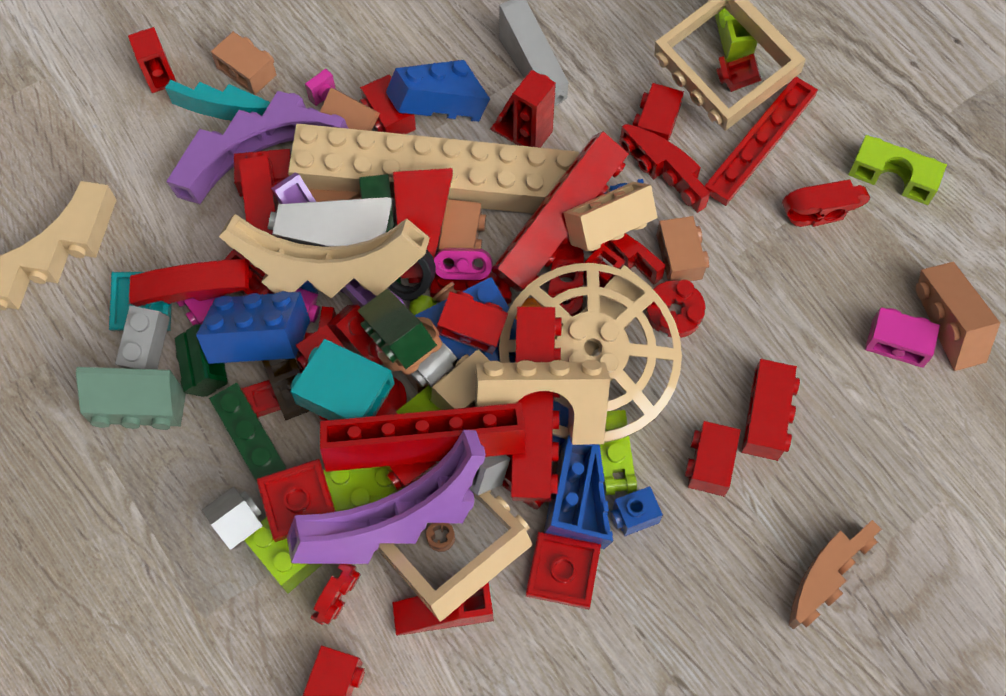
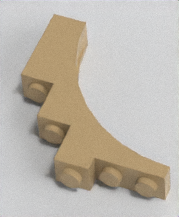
[0,181,117,310]
[219,214,430,298]

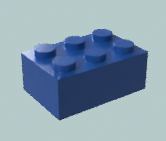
[196,291,310,364]

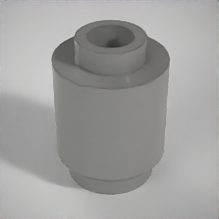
[410,342,457,387]

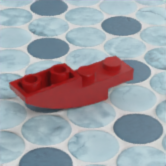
[619,124,710,213]

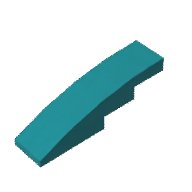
[165,80,270,121]

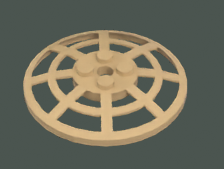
[498,263,682,443]

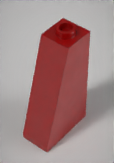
[239,153,279,235]
[393,168,453,283]

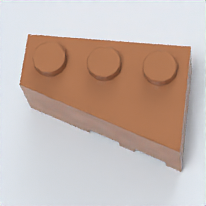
[916,261,1001,371]

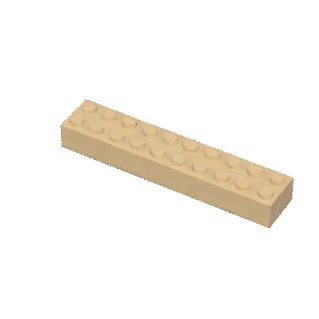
[288,123,579,214]

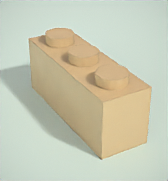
[563,182,658,251]

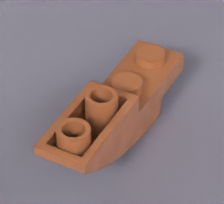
[789,520,882,630]

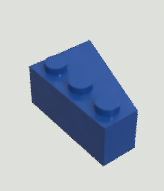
[386,60,490,122]
[543,435,613,549]

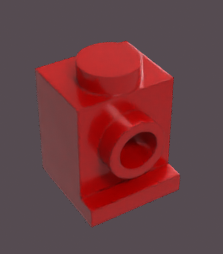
[583,243,625,288]

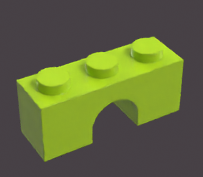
[715,8,758,62]
[848,135,947,205]

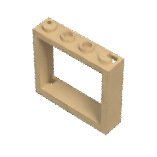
[654,0,806,131]
[378,490,533,622]

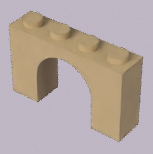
[474,360,610,445]

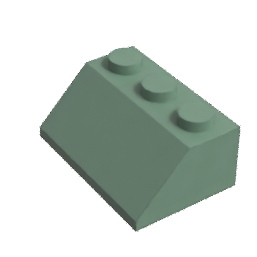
[76,367,186,430]

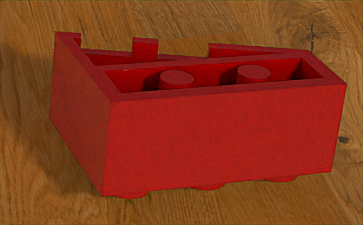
[490,70,556,148]

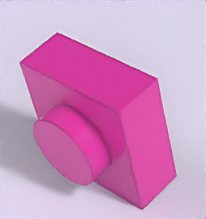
[305,68,336,106]

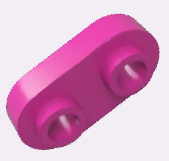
[434,248,493,280]

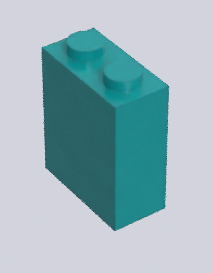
[290,339,395,420]

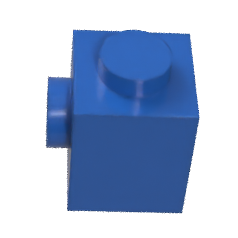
[610,486,663,537]

